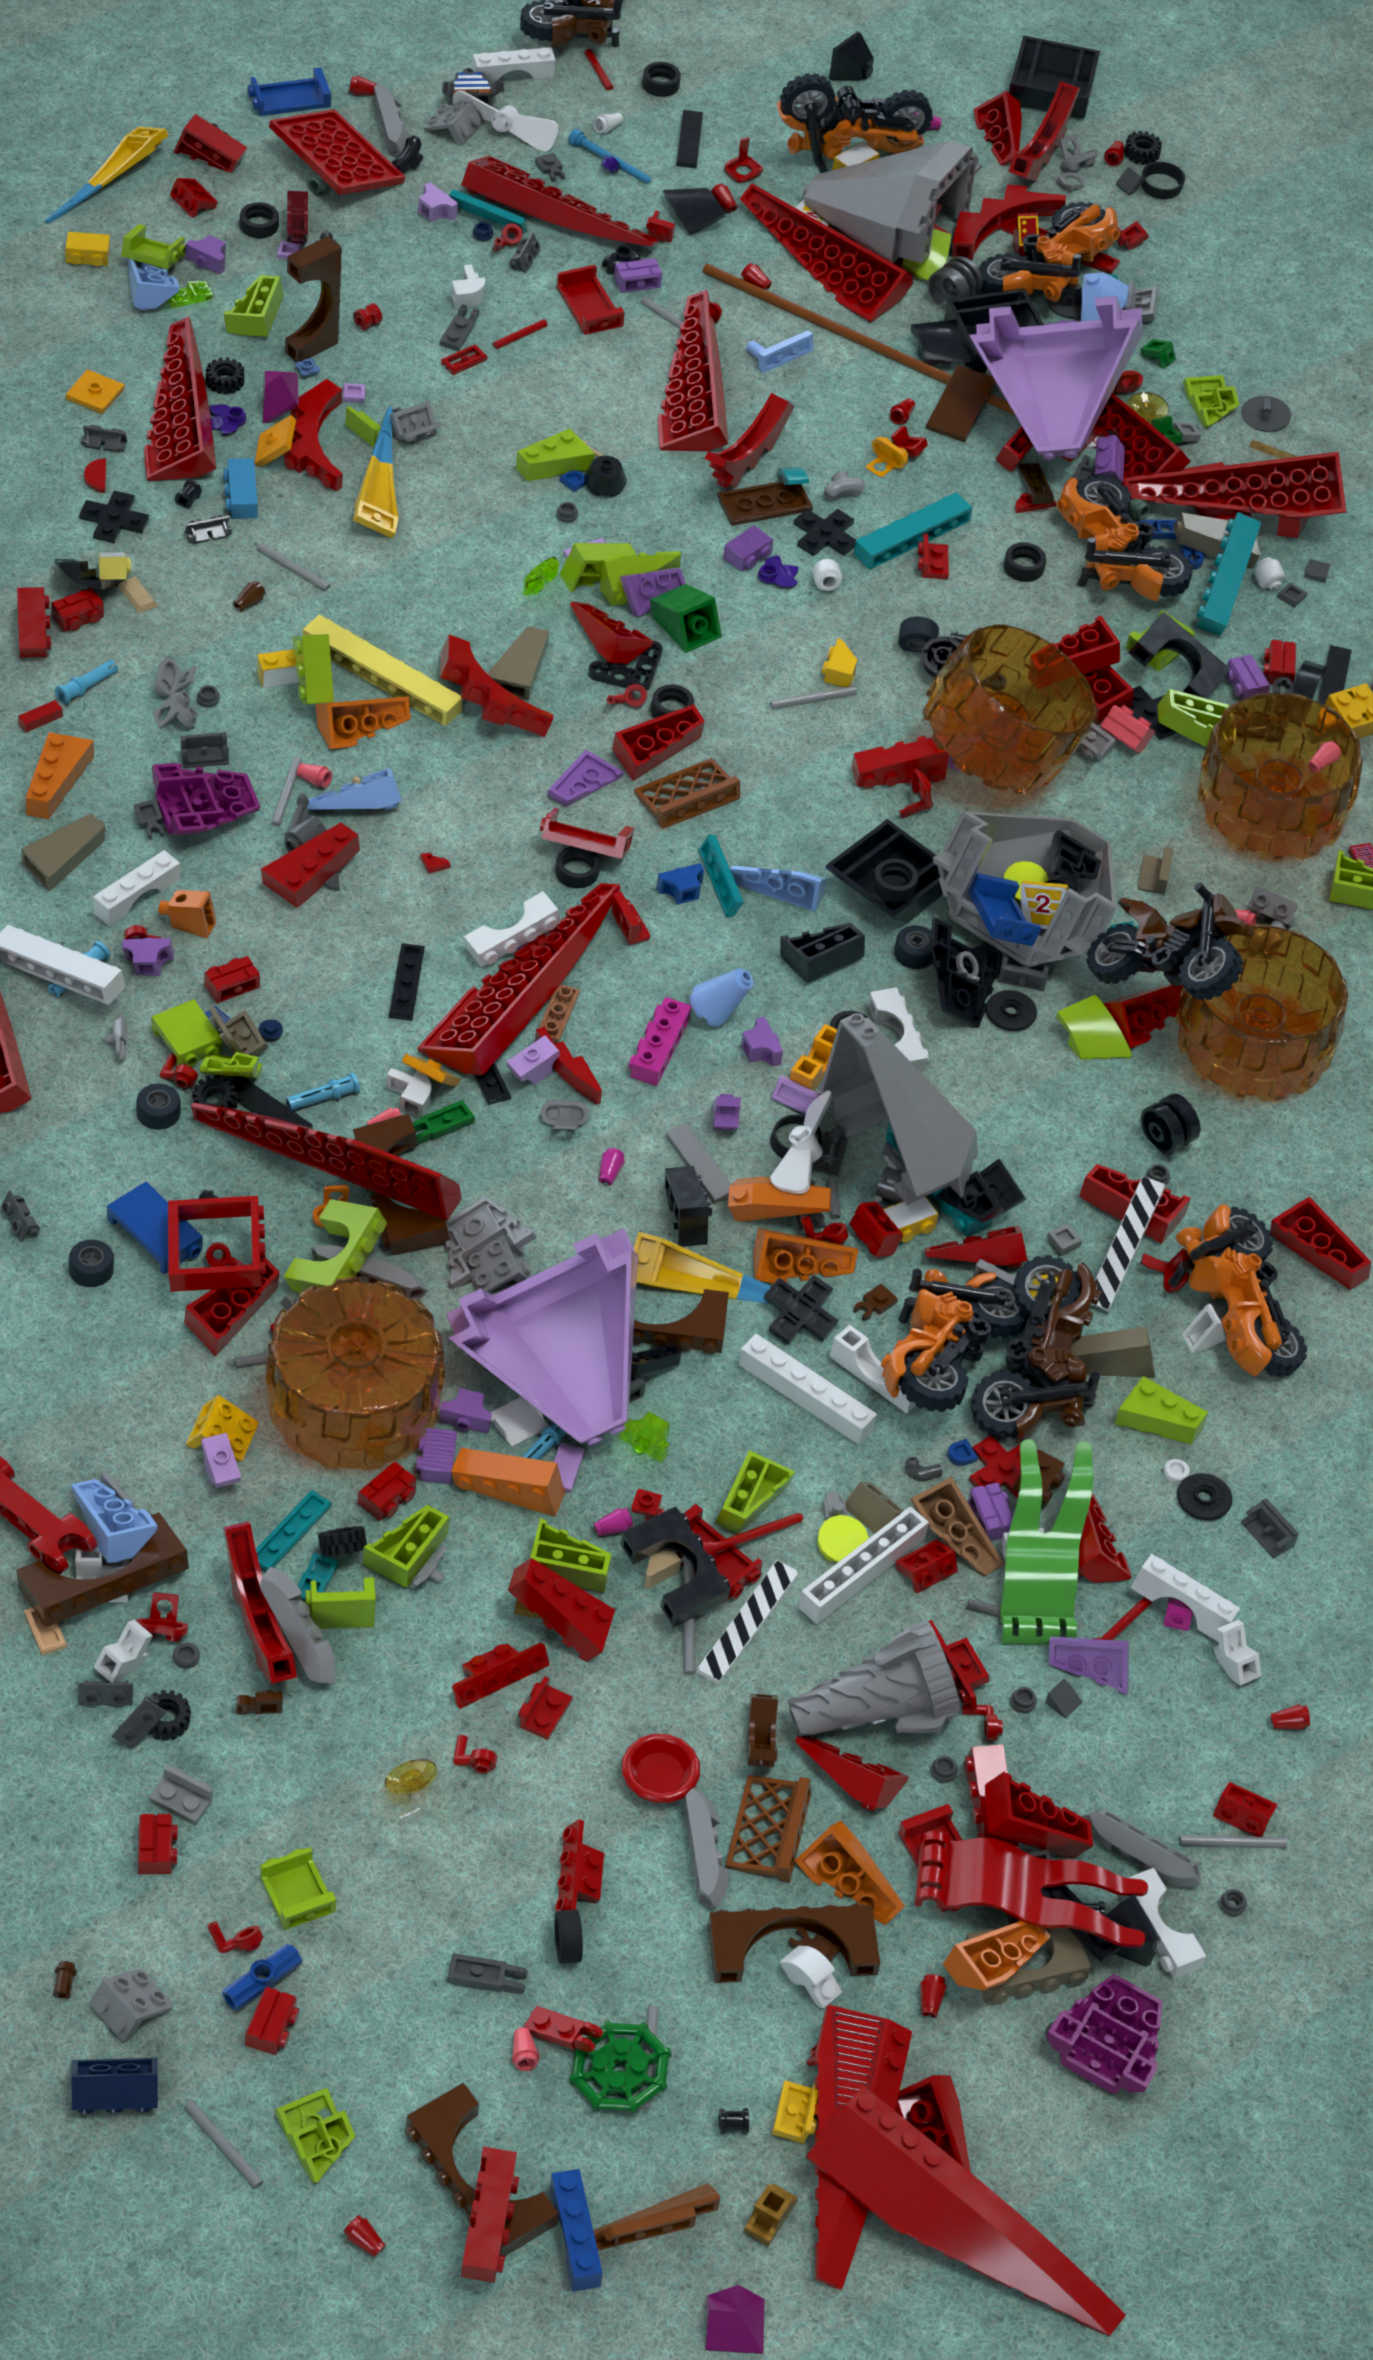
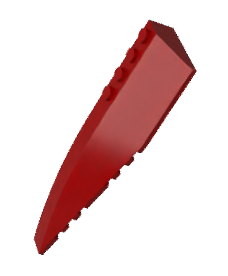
[191,1102,462,1221]

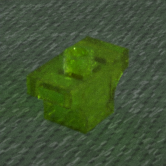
[620,1411,670,1463]

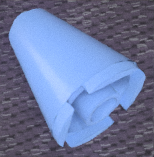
[690,968,753,1027]

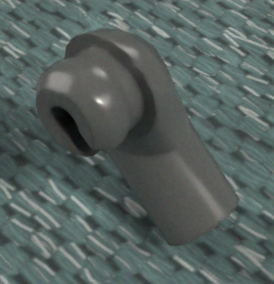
[905,1457,943,1481]

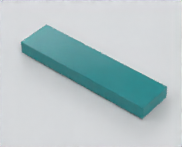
[449,189,527,234]
[698,834,744,917]
[256,1490,332,1573]

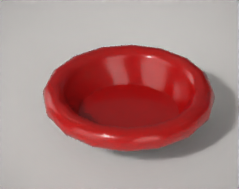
[621,1733,700,1803]

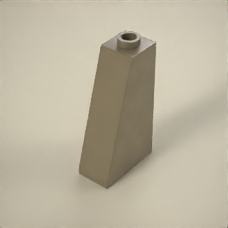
[1173,513,1260,568]
[487,626,549,700]
[21,813,106,891]
[1071,1326,1155,1378]

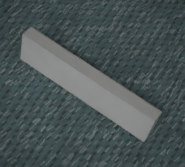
[666,1123,731,1204]

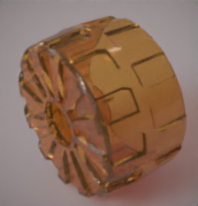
[923,624,1096,794]
[1197,692,1363,861]
[1176,924,1348,1102]
[265,1277,445,1471]

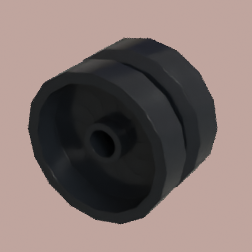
[1140,1093,1201,1155]

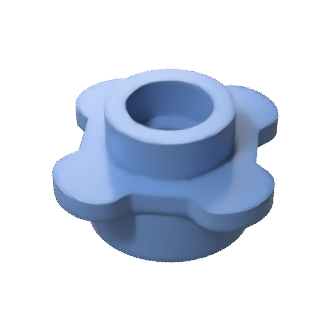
[295,358,320,377]

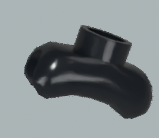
[392,135,424,172]
[602,245,641,274]

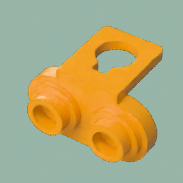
[866,437,908,477]

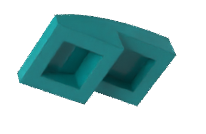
[778,467,809,485]
[298,1553,339,1600]

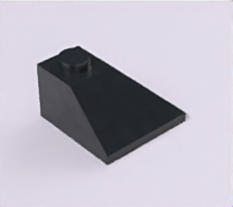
[829,31,874,81]
[1105,1894,1159,1967]

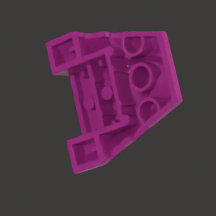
[152,763,261,835]
[1046,1974,1162,2093]

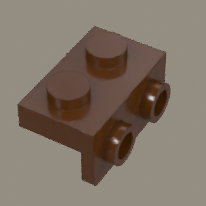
[1013,1449,1065,1505]

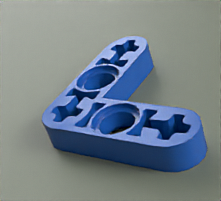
[1137,520,1204,570]

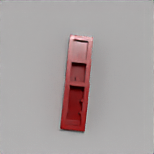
[535,1027,602,1105]

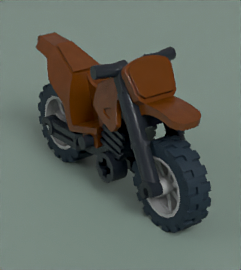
[1086,882,1254,1000]

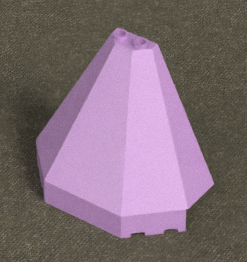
[969,296,1144,460]
[446,1228,638,1446]

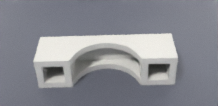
[472,47,556,82]
[93,850,180,927]
[464,891,560,967]
[868,987,929,1072]
[829,1325,926,1414]
[1130,1554,1240,1642]
[1122,1868,1206,1979]

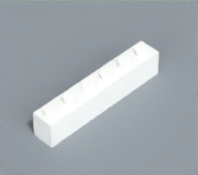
[0,925,126,1005]
[739,1334,877,1445]
[799,1506,929,1624]

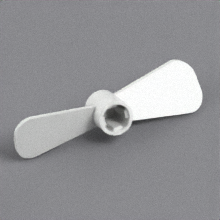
[453,91,559,152]
[770,1091,833,1194]

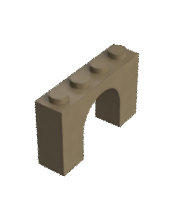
[965,1928,1091,2004]

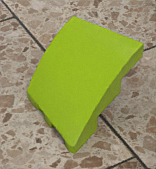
[901,229,952,281]
[1182,375,1240,428]
[1056,994,1132,1060]
[199,1052,263,1078]
[274,2087,356,2184]

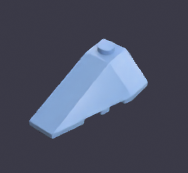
[127,258,180,310]
[1081,272,1129,321]
[307,768,402,810]
[731,866,827,912]
[71,1479,158,1563]

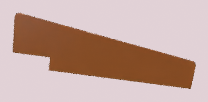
[593,2183,720,2251]

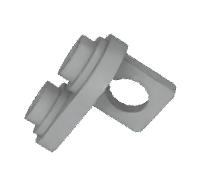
[1059,134,1098,171]
[154,658,197,697]
[153,691,198,729]
[541,1100,589,1129]

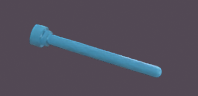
[568,128,651,183]

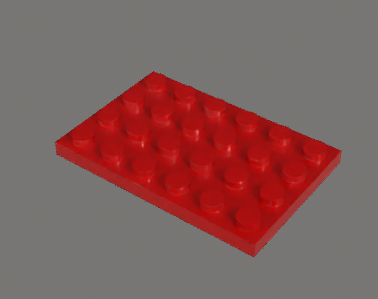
[269,109,406,195]

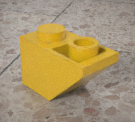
[822,638,858,687]

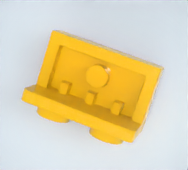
[771,2080,818,2144]

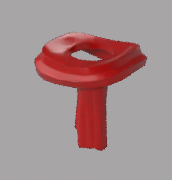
[724,137,763,183]
[899,769,934,819]
[1140,1248,1190,1293]

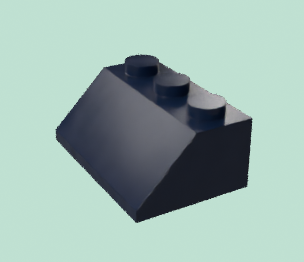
[71,2058,158,2114]

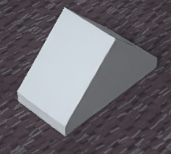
[1182,1304,1226,1353]

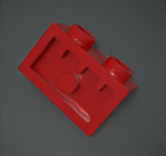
[170,178,218,218]
[918,534,949,580]
[611,891,651,945]
[895,1539,958,1593]
[518,1676,573,1740]
[1213,1782,1278,1837]

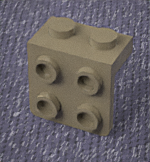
[209,1006,269,1056]

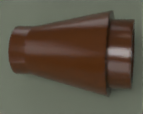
[233,581,266,612]

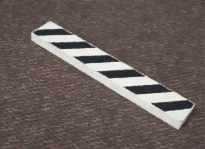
[1092,1176,1165,1313]
[696,1560,799,1685]

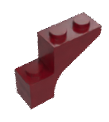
[287,191,308,244]

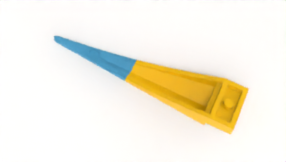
[45,126,168,223]
[353,406,399,538]
[634,1232,823,1309]

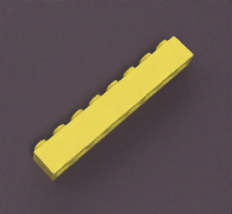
[303,614,463,726]

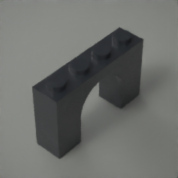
[1128,611,1230,698]
[620,1506,730,1627]

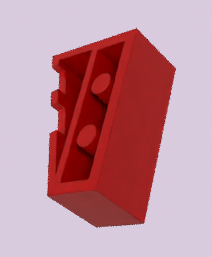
[173,114,247,173]
[17,587,51,658]

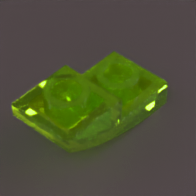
[167,281,214,309]
[523,556,559,596]

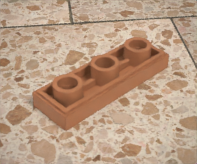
[539,984,580,1043]

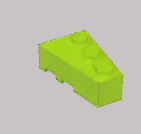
[223,275,284,337]
[292,634,334,704]
[1157,689,1233,754]
[1329,850,1373,910]
[1114,1376,1208,1445]
[715,1450,795,1534]
[363,1505,450,1588]
[530,1518,612,1592]

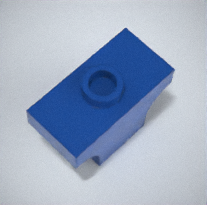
[656,863,704,905]

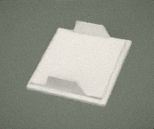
[491,1396,550,1447]

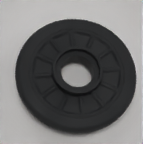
[986,990,1037,1031]
[1177,1473,1232,1520]

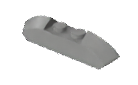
[374,83,410,157]
[311,1245,428,1302]
[260,1567,335,1684]
[684,1788,728,1909]
[1082,1809,1201,1887]

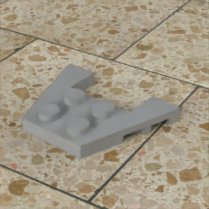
[446,1196,537,1288]

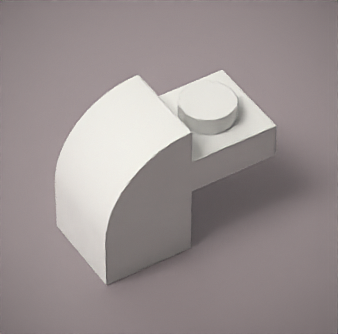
[451,264,485,309]
[386,1068,431,1118]
[94,1620,153,1683]
[1214,1620,1262,1685]
[780,1946,842,2008]

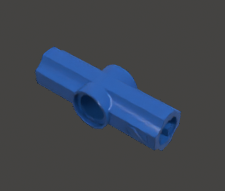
[222,1943,302,2011]

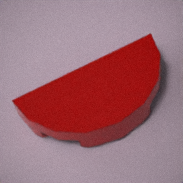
[84,458,106,493]
[1015,493,1056,514]

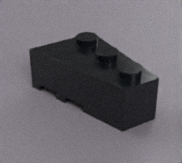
[780,923,865,983]
[664,1166,712,1247]

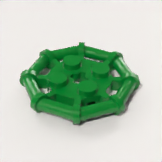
[569,2020,672,2114]

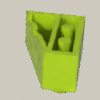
[516,428,595,481]
[560,543,637,592]

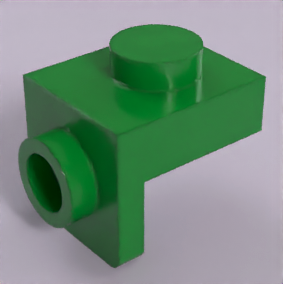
[1151,416,1182,444]

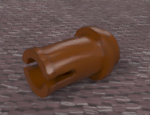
[53,1961,77,1999]

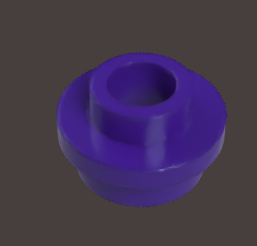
[601,155,620,174]

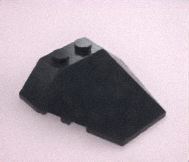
[930,918,1002,1027]

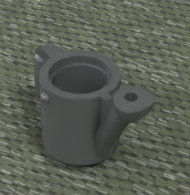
[284,793,326,852]
[873,1142,906,1209]

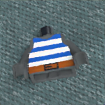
[442,68,504,106]

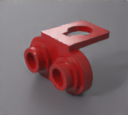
[1113,370,1143,393]
[135,1592,188,1641]

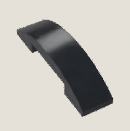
[1285,660,1326,726]

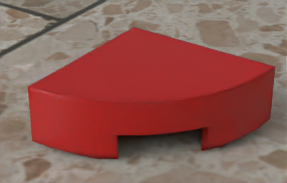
[420,853,451,874]

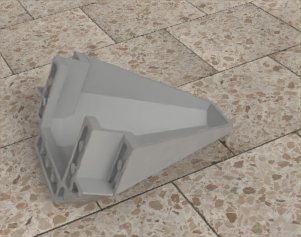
[803,140,982,264]
[933,811,1116,968]
[820,1013,979,1205]

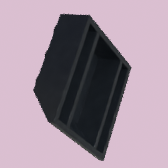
[1009,35,1100,118]
[944,288,1044,373]
[826,819,943,923]

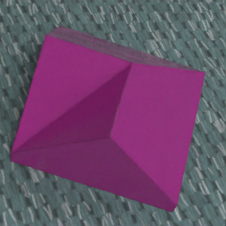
[262,371,299,423]
[705,2285,765,2354]

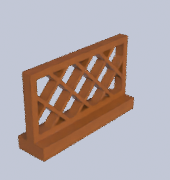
[634,758,741,829]
[726,1775,812,1883]

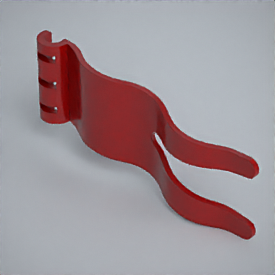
[915,1831,1148,1948]

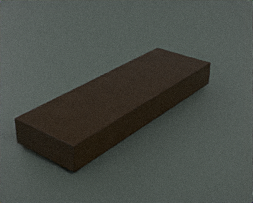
[1018,463,1054,504]

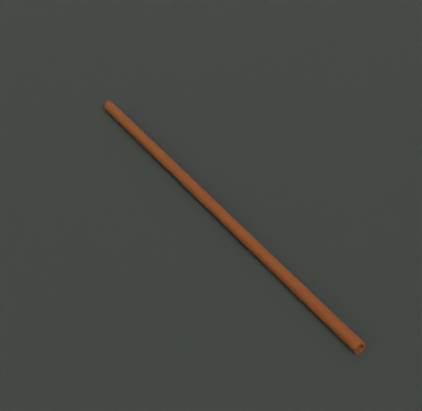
[702,263,1015,416]

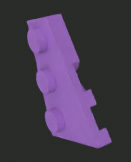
[620,568,686,617]
[548,750,624,807]
[1049,1636,1129,1694]

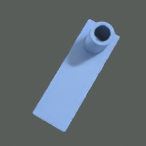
[746,330,813,373]

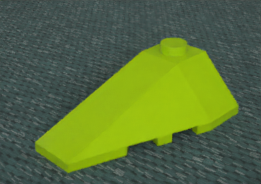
[600,551,681,606]

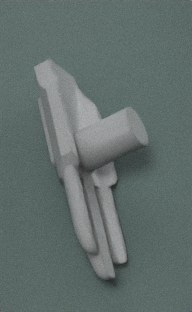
[104,1013,127,1060]
[823,1491,848,1520]
[409,1545,447,1590]

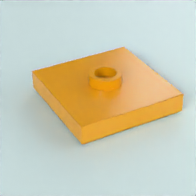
[65,369,125,414]
[254,415,296,467]
[402,1053,461,1087]

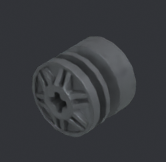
[927,256,983,305]

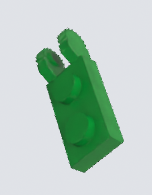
[413,1100,475,1145]

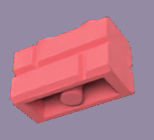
[1100,705,1155,753]

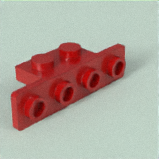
[928,1620,990,1712]
[452,1642,550,1709]
[555,1819,604,1911]

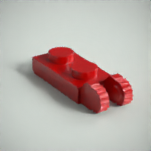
[524,2006,603,2053]

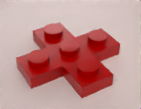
[969,1435,1021,1499]

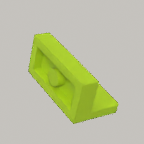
[345,406,381,447]

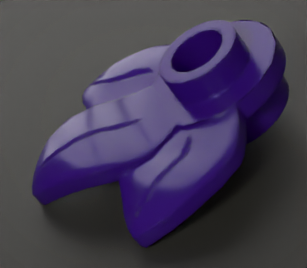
[209,404,246,434]
[758,555,799,588]

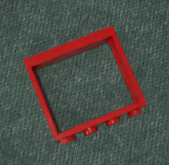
[168,1195,266,1292]

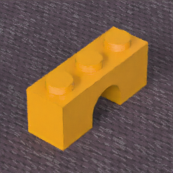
[790,1024,837,1091]

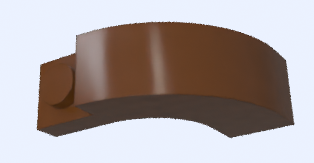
[747,1693,778,1767]

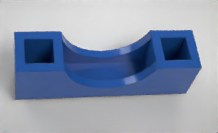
[550,2169,603,2292]

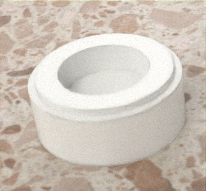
[1163,1459,1190,1483]

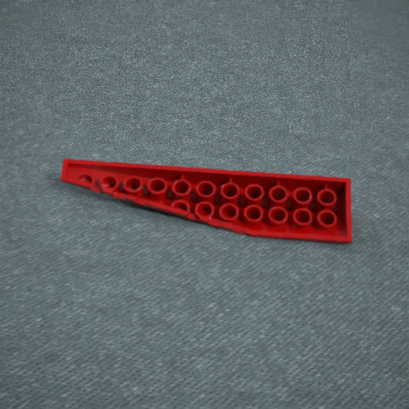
[417,883,621,1075]
[805,2085,1126,2337]

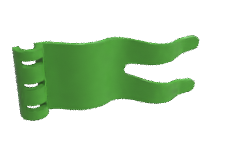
[1000,1439,1093,1645]

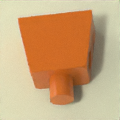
[158,890,216,938]

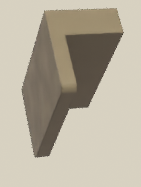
[1138,847,1173,895]
[845,1482,904,1533]

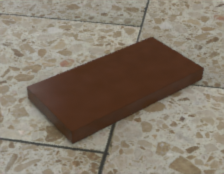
[926,365,996,442]
[717,481,813,526]

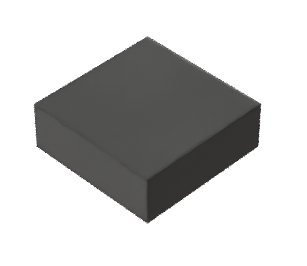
[1116,167,1144,195]
[1304,559,1330,583]
[1277,583,1308,608]

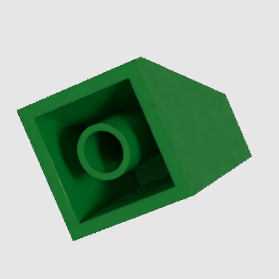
[649,584,722,653]

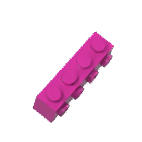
[628,997,692,1086]

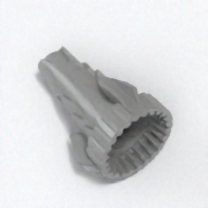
[787,1620,960,1735]

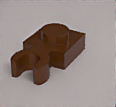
[853,1283,898,1321]
[236,1690,283,1715]
[788,1927,840,1963]

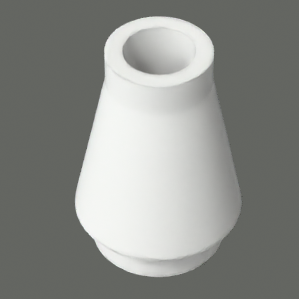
[593,113,623,134]

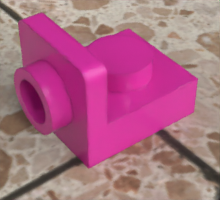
[1164,1597,1193,1631]

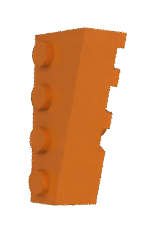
[26,732,94,819]
[451,1448,565,1517]

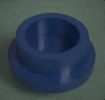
[473,222,493,240]
[259,1019,283,1041]

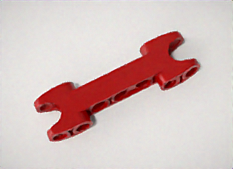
[0,1456,97,1574]

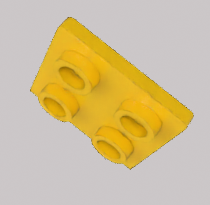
[185,1394,259,1462]

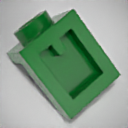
[1140,339,1176,369]

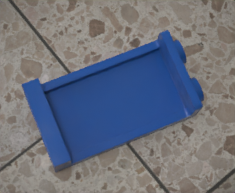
[247,67,331,116]
[967,873,1041,947]
[107,1181,203,1275]

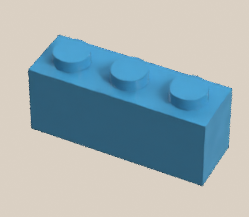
[223,458,258,519]

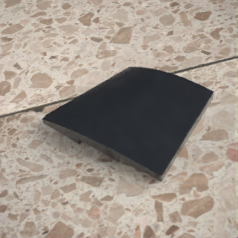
[662,188,726,235]
[911,320,972,366]
[55,559,118,590]
[1049,830,1101,880]
[936,1159,1027,1222]

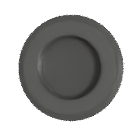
[173,1643,200,1669]

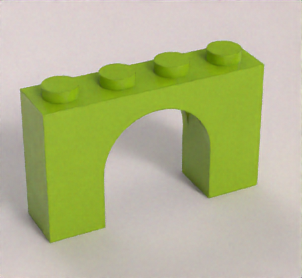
[283,1199,387,1301]

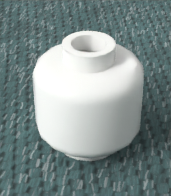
[1254,557,1286,591]
[812,559,842,591]

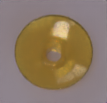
[1127,392,1169,423]
[385,1759,437,1795]

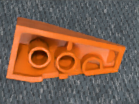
[315,696,411,749]
[728,1176,832,1222]
[753,1228,859,1284]
[795,1820,905,1925]
[943,1921,1051,1990]

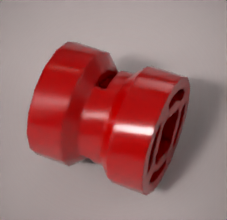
[353,303,383,330]

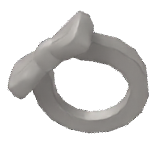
[1056,172,1085,193]
[956,951,980,982]

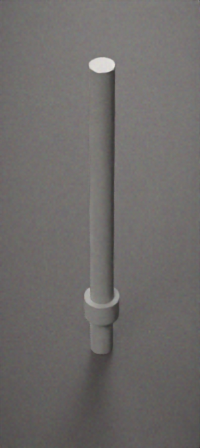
[681,1532,695,1674]

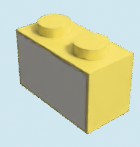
[99,552,131,580]

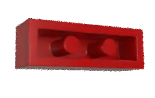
[18,700,63,733]

